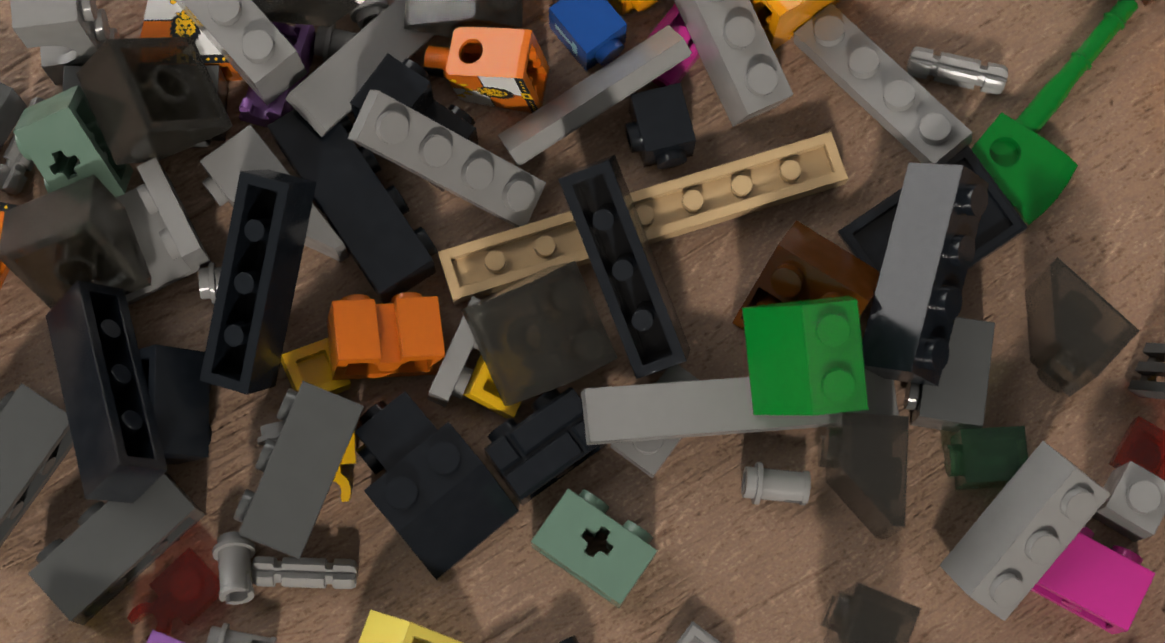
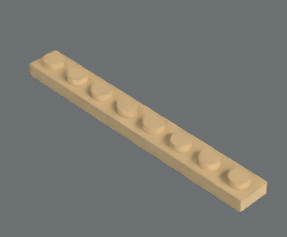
[438,132,848,305]

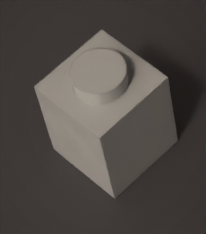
[1092,461,1165,542]

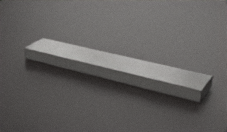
[581,369,899,445]

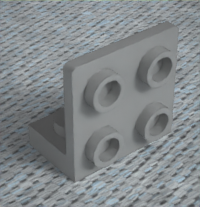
[74,157,211,305]

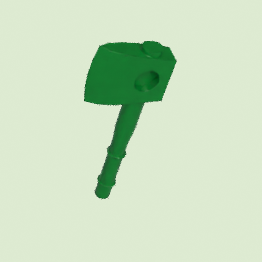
[971,0,1138,225]

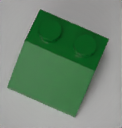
[742,296,868,416]

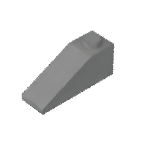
[200,124,349,262]

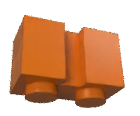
[327,292,445,380]

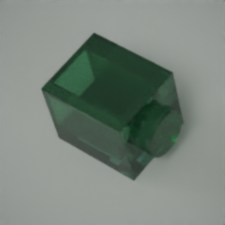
[944,426,1028,490]

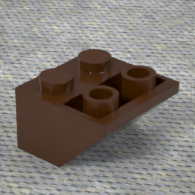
[732,220,880,330]

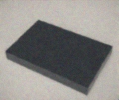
[838,145,1028,271]

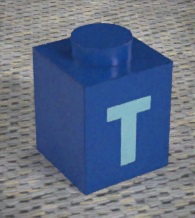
[549,0,627,72]

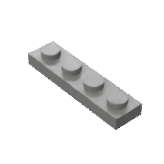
[793,3,973,164]
[348,90,546,227]

